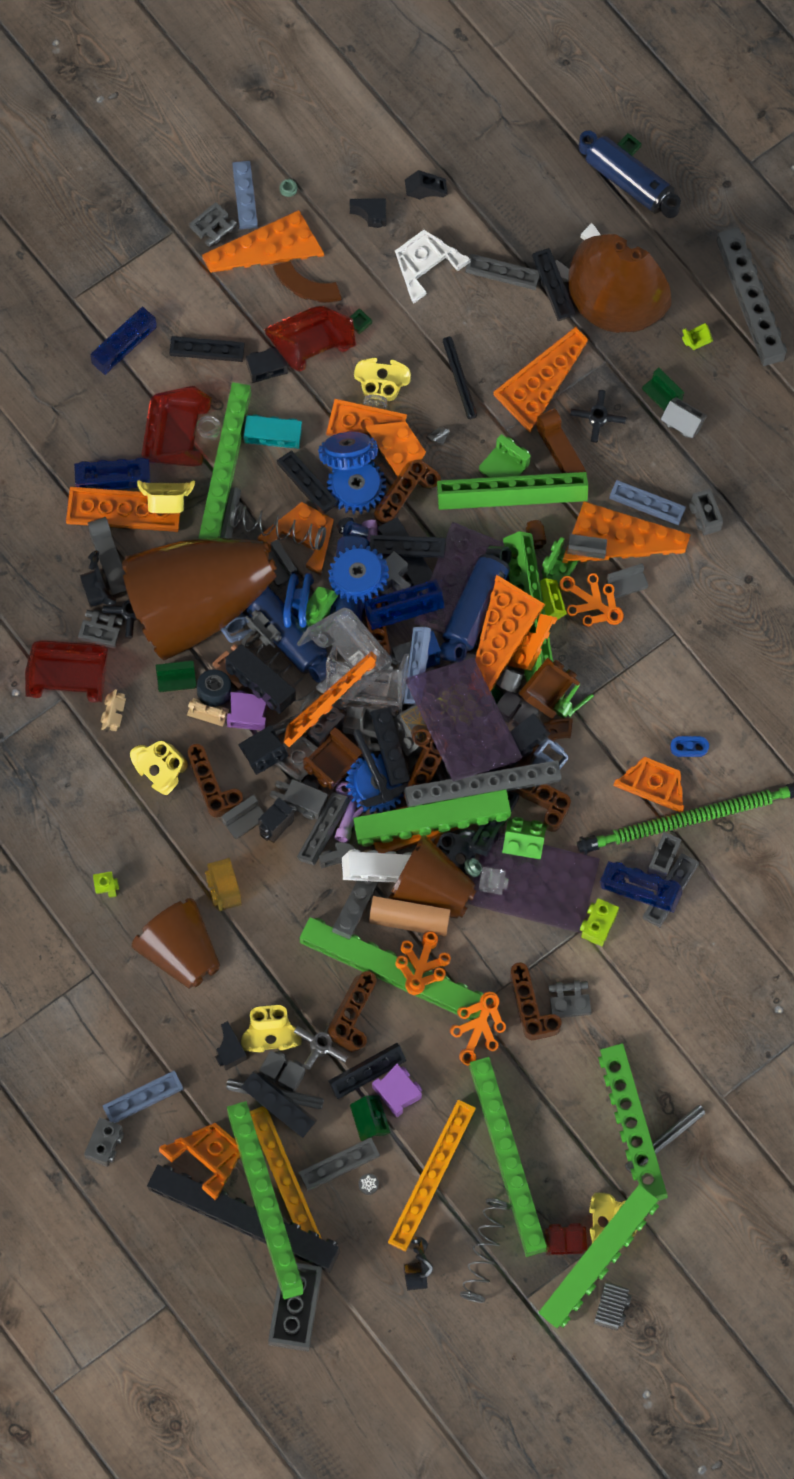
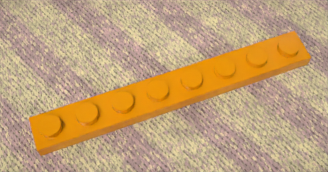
[388,1100,476,1252]
[250,1106,322,1239]

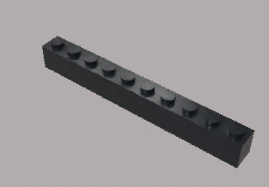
[147,1164,340,1273]

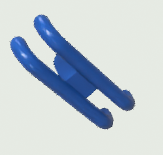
[283,573,314,628]

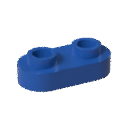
[670,736,709,757]

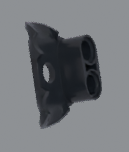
[80,550,116,607]
[433,830,476,875]
[404,1236,433,1291]

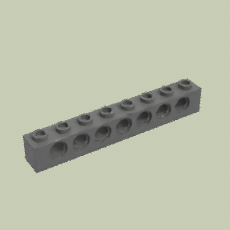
[716,227,787,366]
[404,760,562,808]

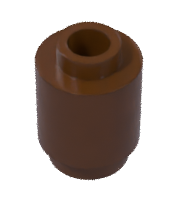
[525,520,547,549]

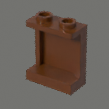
[519,657,580,719]
[303,727,363,790]

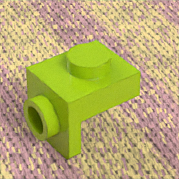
[682,323,713,350]
[93,871,119,898]

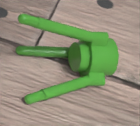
[554,684,594,718]

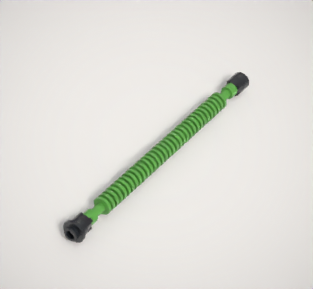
[577,783,794,856]

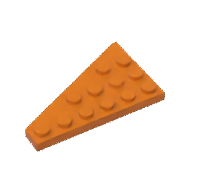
[562,502,691,564]

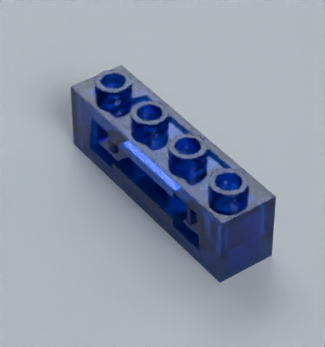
[90,306,157,375]
[74,457,151,490]
[364,580,445,630]
[600,861,683,913]

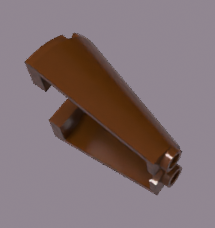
[388,834,477,919]
[131,898,221,989]

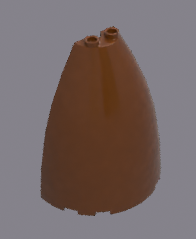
[568,234,672,333]
[122,537,277,661]

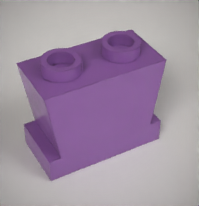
[227,691,268,731]
[372,1064,422,1118]

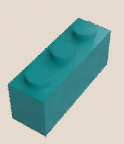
[244,414,302,449]

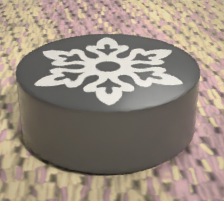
[359,1174,379,1195]

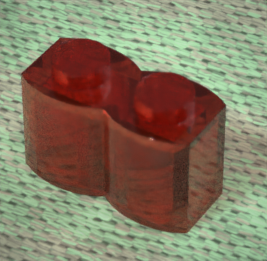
[545,1223,587,1255]

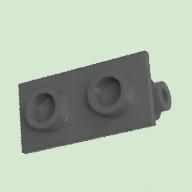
[245,610,282,647]

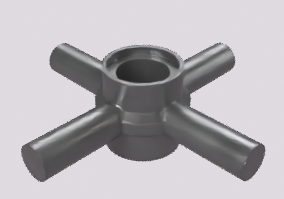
[294,1022,349,1069]

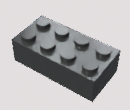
[268,1263,322,1352]

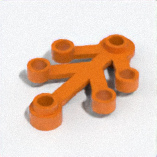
[559,573,624,627]
[395,931,451,995]
[450,991,506,1066]

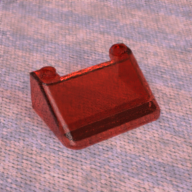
[265,306,356,371]
[142,386,212,467]
[25,641,108,703]

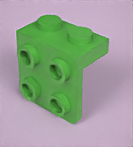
[479,434,531,478]
[541,537,579,590]
[306,586,338,637]
[502,817,546,859]

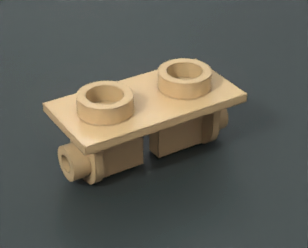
[101,689,126,731]
[187,698,229,727]

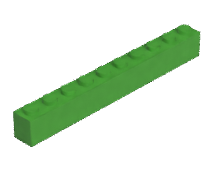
[198,382,251,539]
[300,917,488,1021]
[469,1057,547,1257]
[227,1101,303,1299]

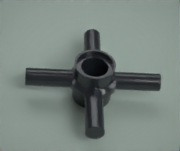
[570,390,626,443]
[103,599,138,638]

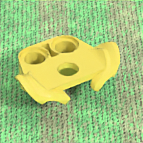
[354,358,411,401]
[137,480,195,513]
[130,741,188,795]
[241,1005,302,1052]
[589,1193,637,1243]

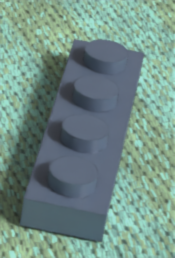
[232,161,258,230]
[609,480,686,526]
[404,627,431,704]
[103,1071,183,1123]

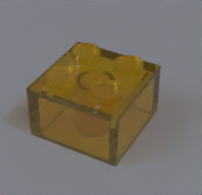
[205,858,242,911]

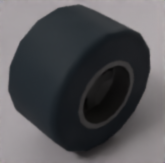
[197,669,231,707]

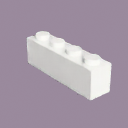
[342,849,412,883]

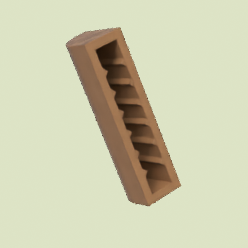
[369,896,450,937]

